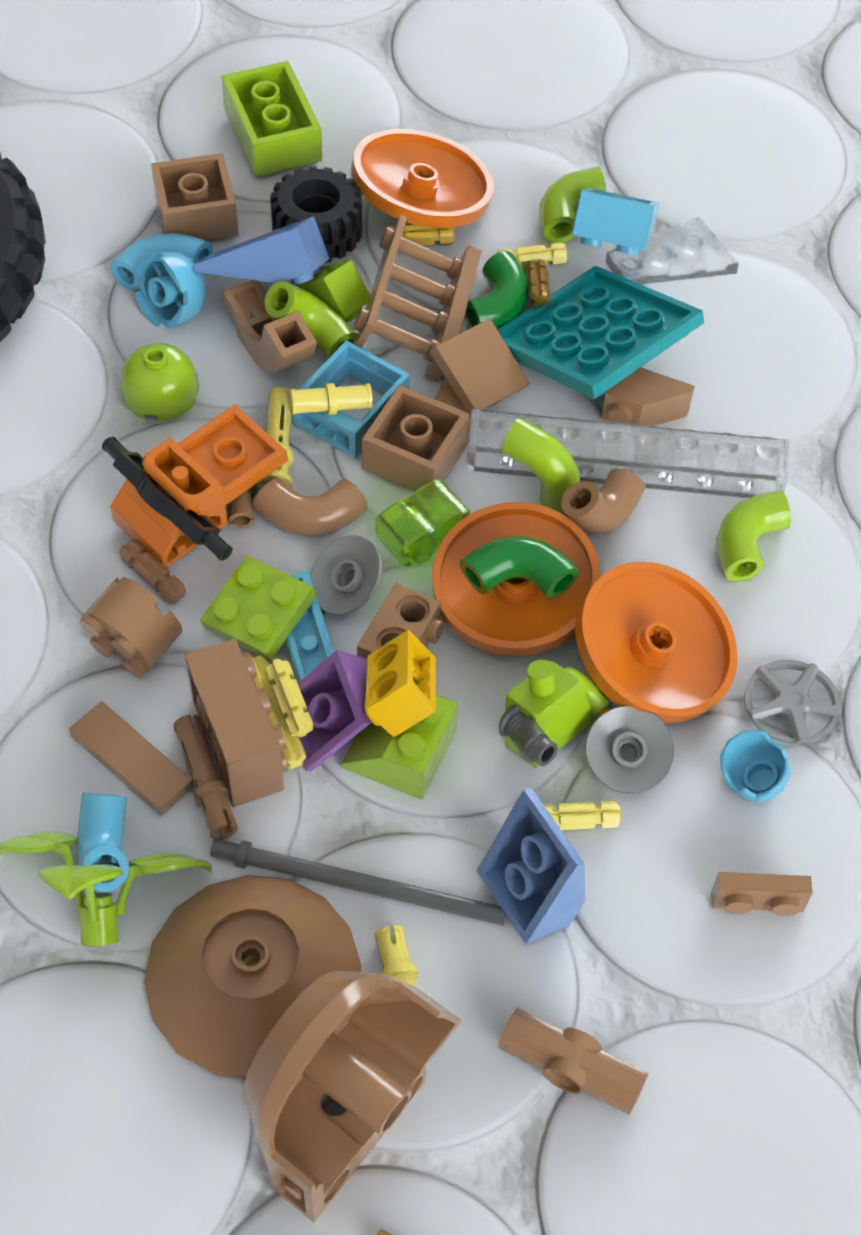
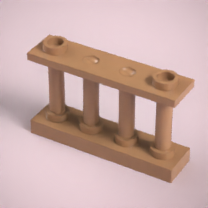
[353,215,482,382]

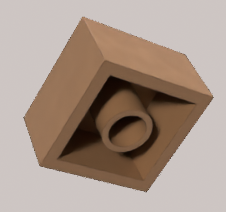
[151,153,239,241]
[362,385,470,499]

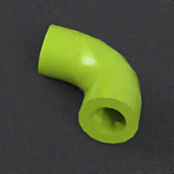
[539,167,606,243]
[265,281,358,358]
[502,418,580,515]
[716,490,791,582]

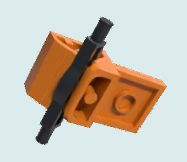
[102,405,288,568]

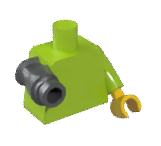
[498,659,611,769]

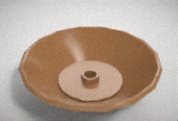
[144,875,361,1078]

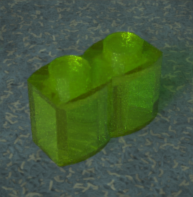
[375,479,470,567]

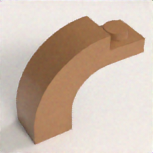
[222,280,317,374]

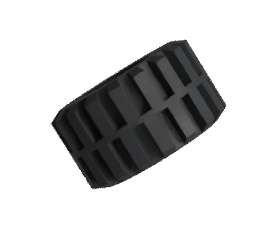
[270,166,362,263]

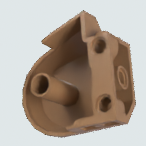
[242,971,462,1222]

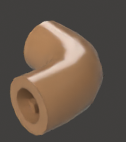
[561,468,646,535]
[253,478,368,537]

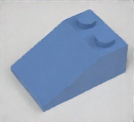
[193,216,330,285]
[476,787,585,944]

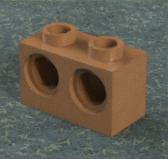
[357,583,445,658]

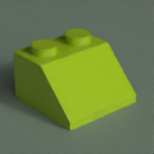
[341,694,459,799]

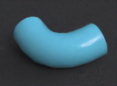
[110,233,213,291]
[77,792,129,893]

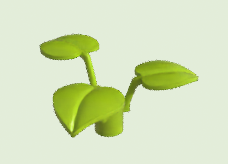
[0,832,212,946]

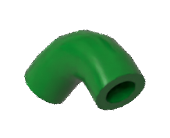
[465,251,529,329]
[459,536,579,599]

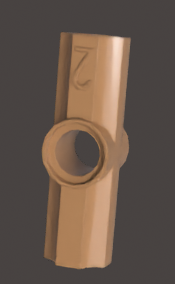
[498,1007,648,1115]

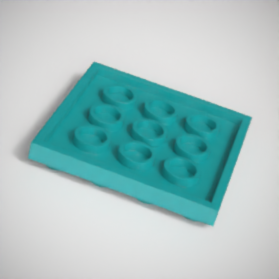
[497,265,704,399]

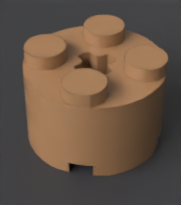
[79,577,183,678]

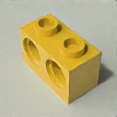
[364,630,436,738]

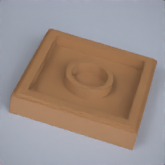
[429,319,531,417]

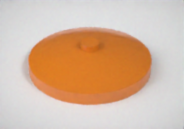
[351,129,494,228]
[432,502,600,656]
[575,562,738,723]

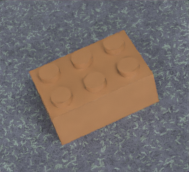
[185,638,288,807]

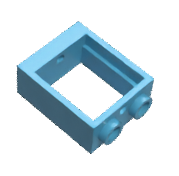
[292,340,410,459]

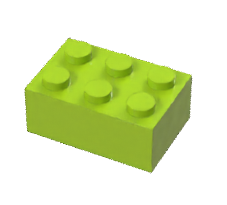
[221,61,322,177]

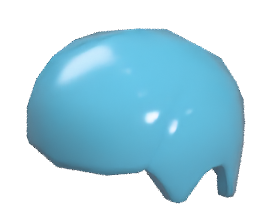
[720,730,791,803]

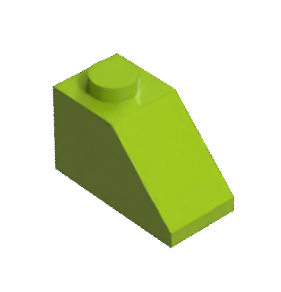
[296,260,370,323]

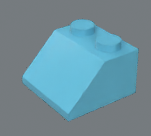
[572,188,660,255]

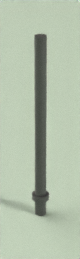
[210,838,506,926]

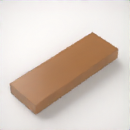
[69,701,193,816]

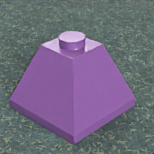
[298,650,371,772]

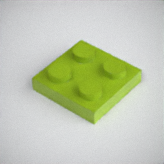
[200,555,317,661]

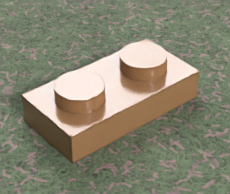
[711,872,813,916]

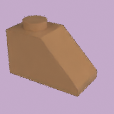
[601,367,695,431]

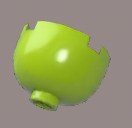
[120,343,199,421]

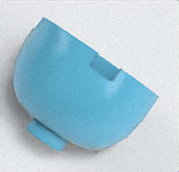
[134,251,206,329]

